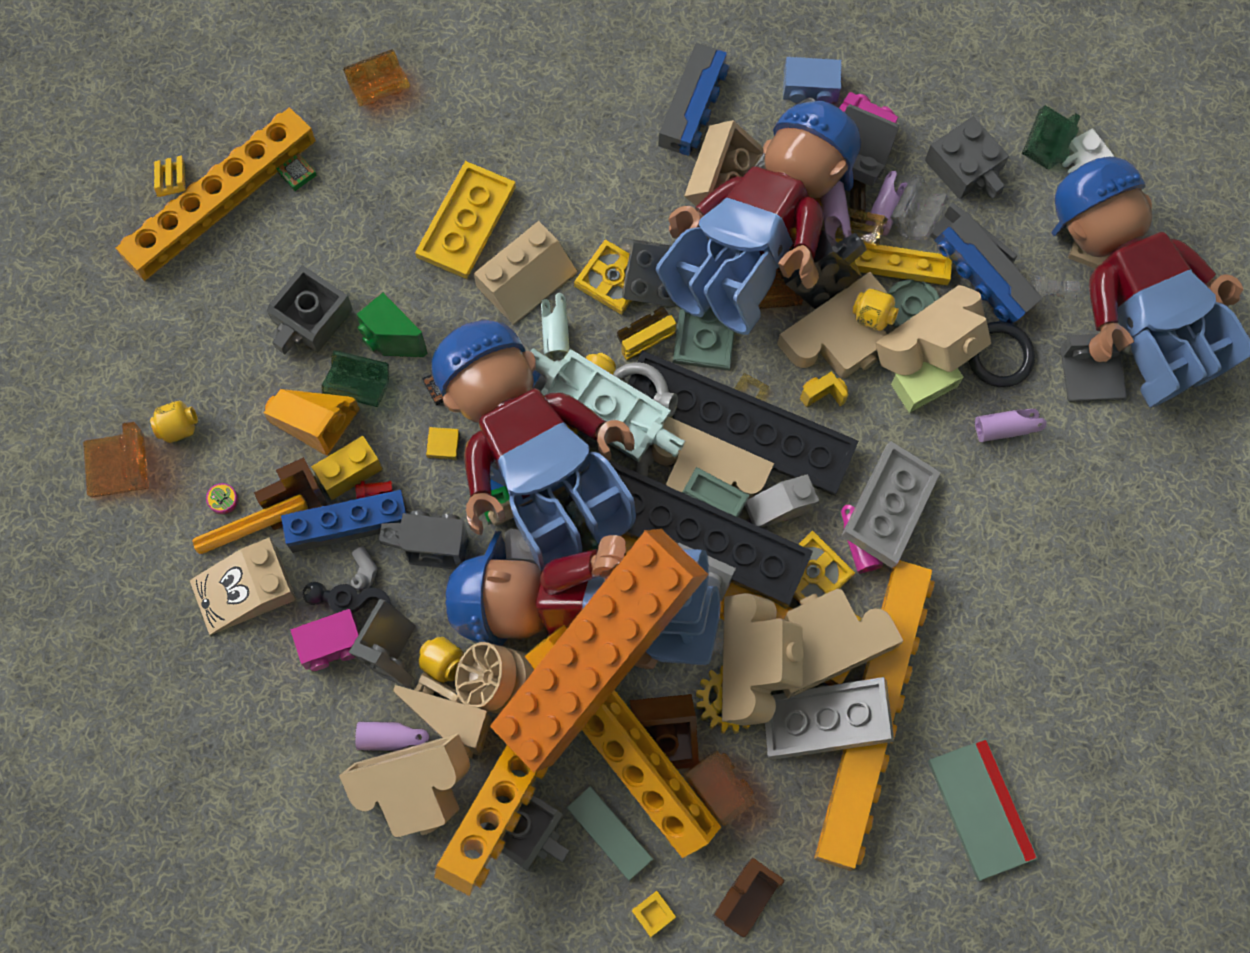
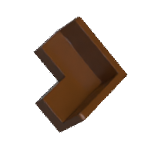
[254,457,328,530]
[712,857,785,938]

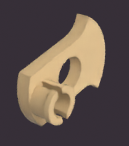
[414,673,463,704]

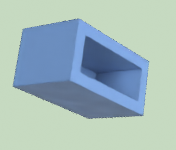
[783,57,841,103]

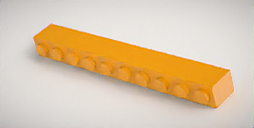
[814,560,935,871]

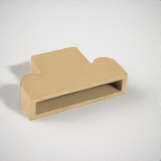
[777,272,888,379]
[875,285,991,375]
[652,417,774,500]
[783,589,903,699]
[722,593,804,726]
[339,734,470,837]

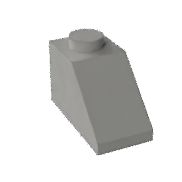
[745,474,819,528]

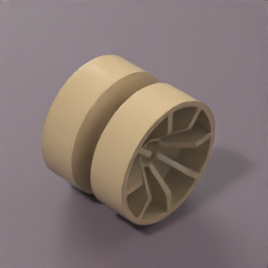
[455,642,534,714]

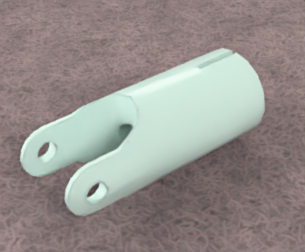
[541,293,570,360]

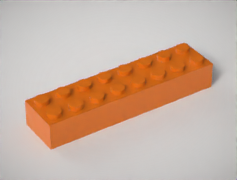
[490,529,709,773]

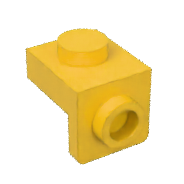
[800,371,848,408]

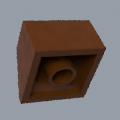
[630,694,699,769]

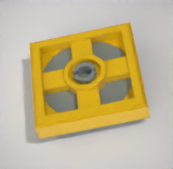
[574,239,632,315]
[793,530,855,604]

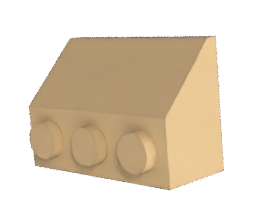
[684,120,764,206]
[474,221,577,325]

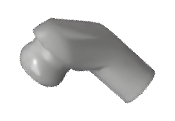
[351,546,377,591]

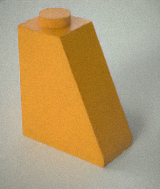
[264,389,360,456]

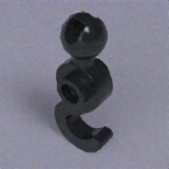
[302,582,392,614]

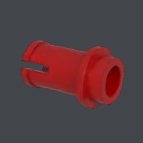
[355,481,392,499]

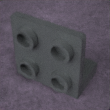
[845,104,899,187]
[621,238,676,307]
[1060,334,1127,402]
[349,599,416,688]

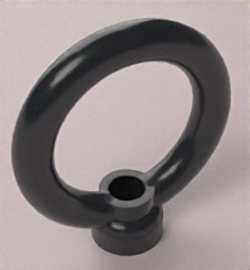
[968,321,1035,388]

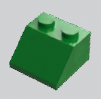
[356,292,428,357]

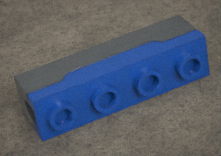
[658,43,729,156]
[934,212,1042,324]
[281,490,408,553]

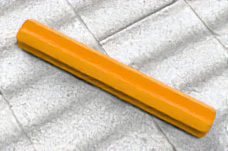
[192,494,308,554]

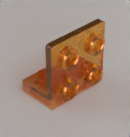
[83,422,149,498]

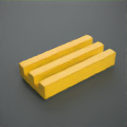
[154,155,185,197]
[621,315,677,361]

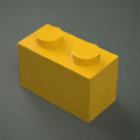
[311,436,383,500]

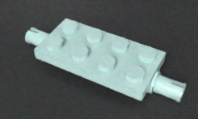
[530,348,685,462]

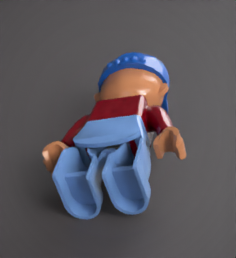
[656,101,862,335]
[1051,157,1250,408]
[431,320,636,571]
[446,531,720,669]

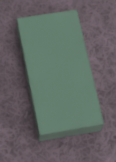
[682,467,750,517]

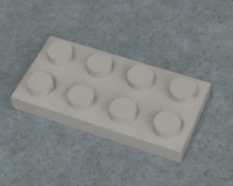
[841,441,941,568]
[765,677,894,760]

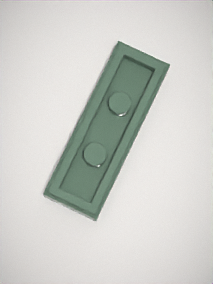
[567,786,653,881]

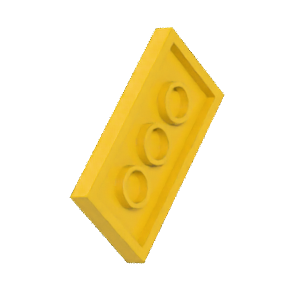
[415,161,516,279]

